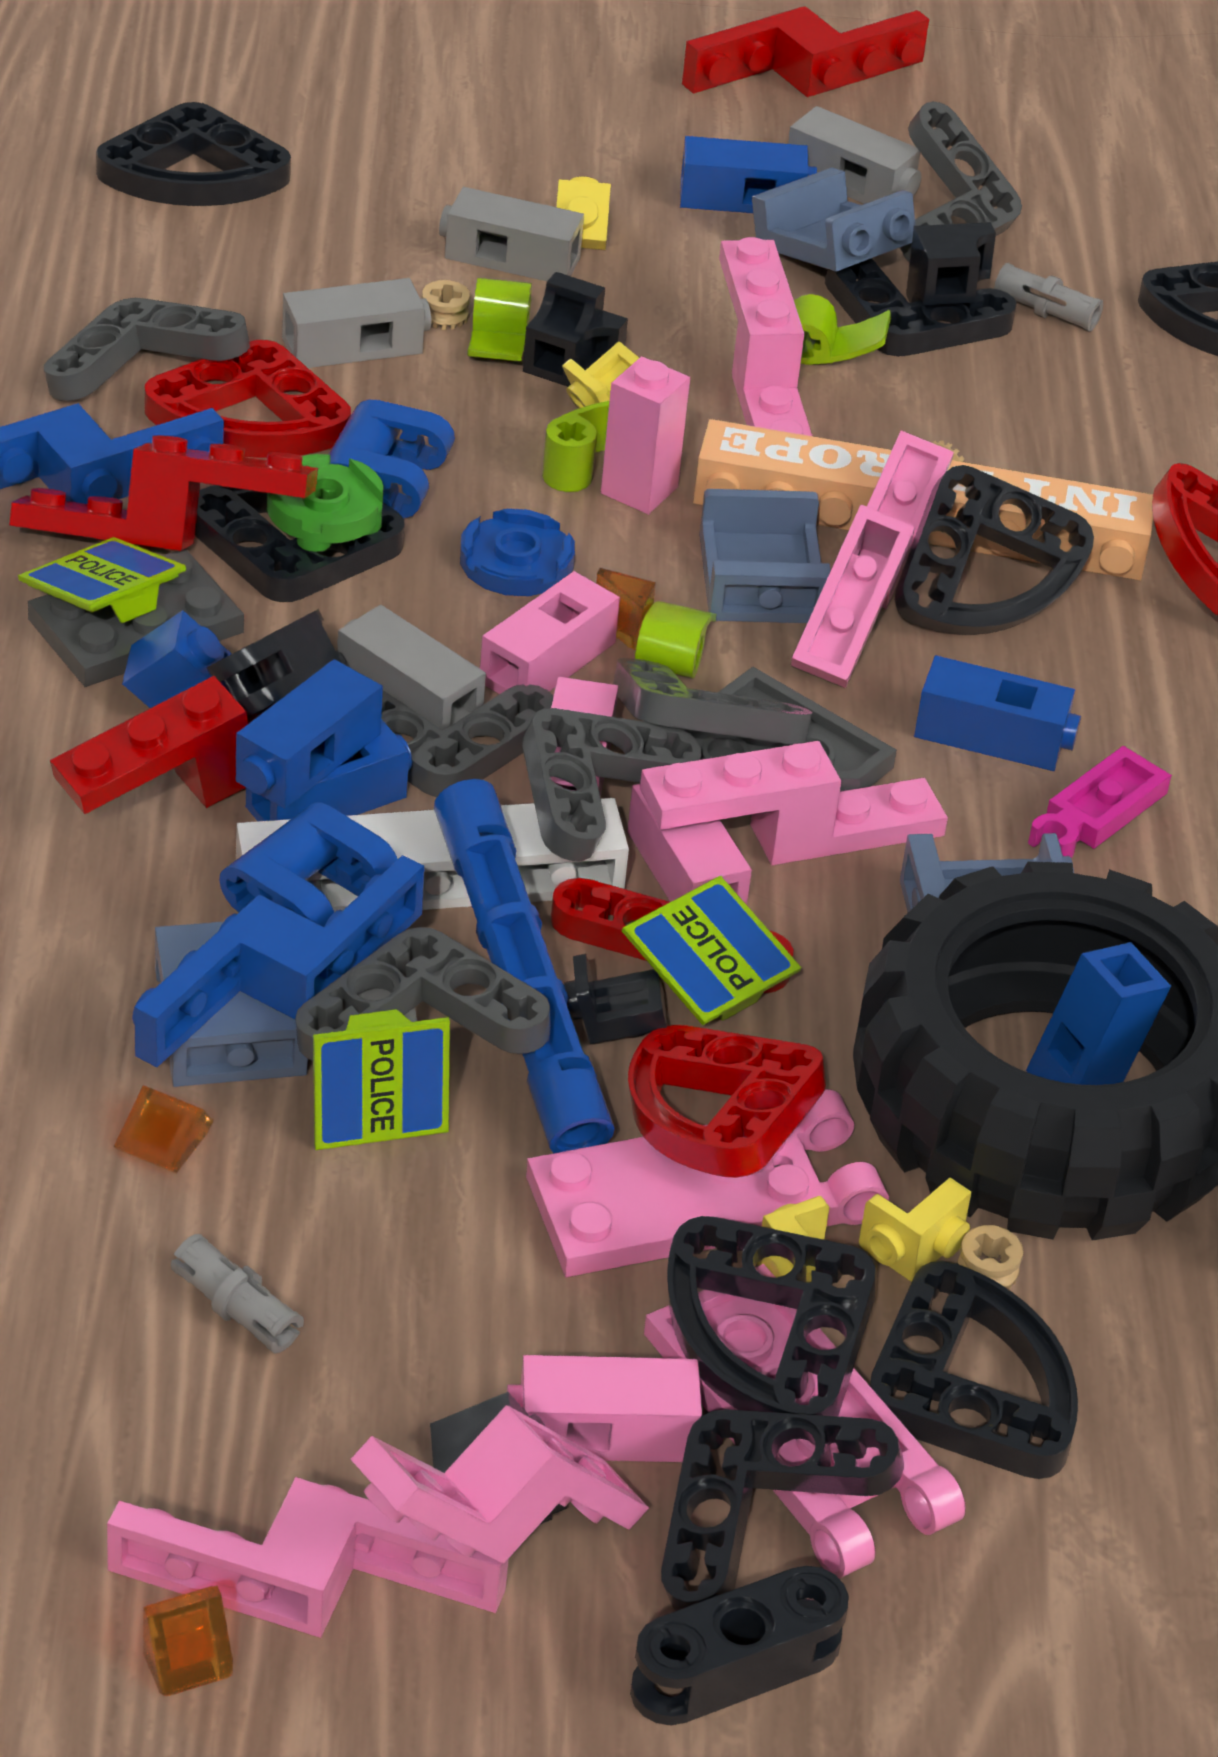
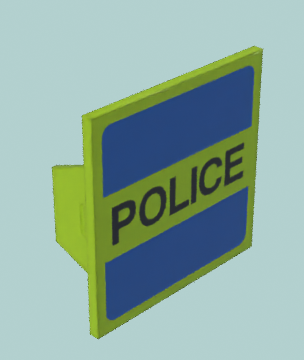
[18,537,186,623]
[622,875,802,1025]
[313,1009,450,1150]

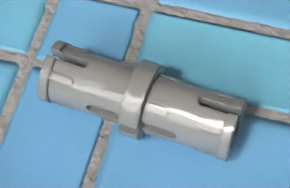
[994,263,1103,331]
[170,1234,304,1354]

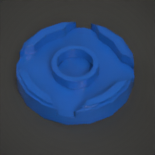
[460,508,575,596]

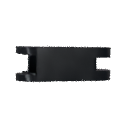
[206,609,346,717]
[630,1566,849,1726]

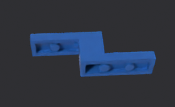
[0,403,224,504]
[132,855,424,1068]

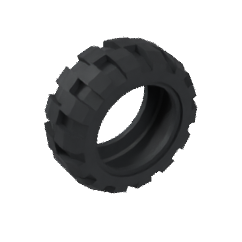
[853,861,1218,1240]

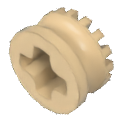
[422,280,470,330]
[957,1225,1023,1290]

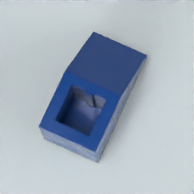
[122,610,232,708]

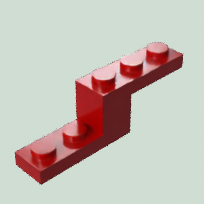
[682,6,929,97]
[9,435,318,551]
[50,676,277,814]

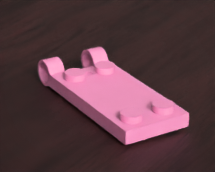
[526,1089,889,1278]
[644,1264,965,1579]

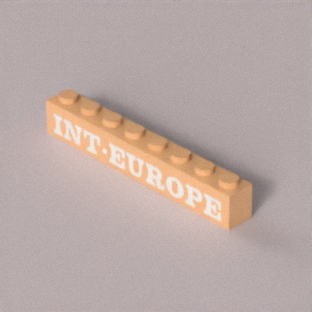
[693,419,1153,581]

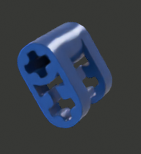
[328,399,455,518]
[219,802,398,927]

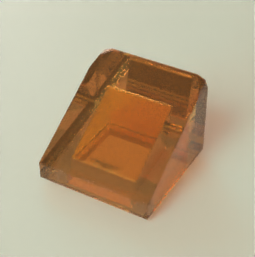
[596,568,656,650]
[114,1085,213,1174]
[143,1586,233,1696]

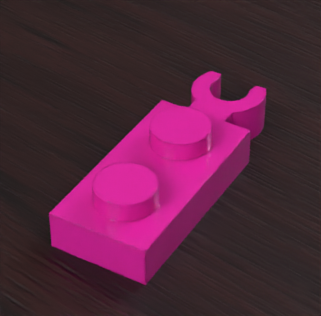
[1028,746,1172,858]

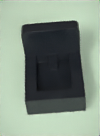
[564,953,667,1044]

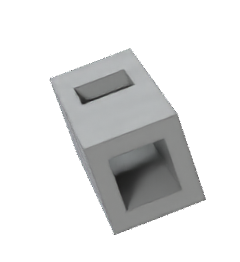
[788,106,921,204]
[439,187,584,281]
[282,278,431,368]
[337,604,486,730]

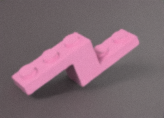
[719,237,812,436]
[791,431,954,688]
[640,741,948,865]
[351,1405,649,1564]
[107,1477,509,1638]

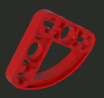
[145,340,351,458]
[1152,463,1218,616]
[628,1025,826,1178]

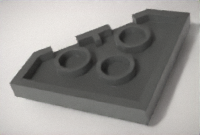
[682,667,897,792]

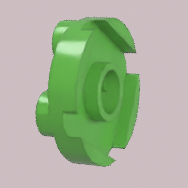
[267,454,384,552]

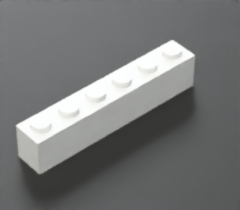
[236,798,629,912]

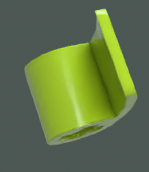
[467,278,532,361]
[794,294,891,365]
[542,401,609,492]
[635,601,717,679]

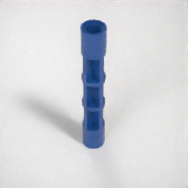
[434,779,615,1154]

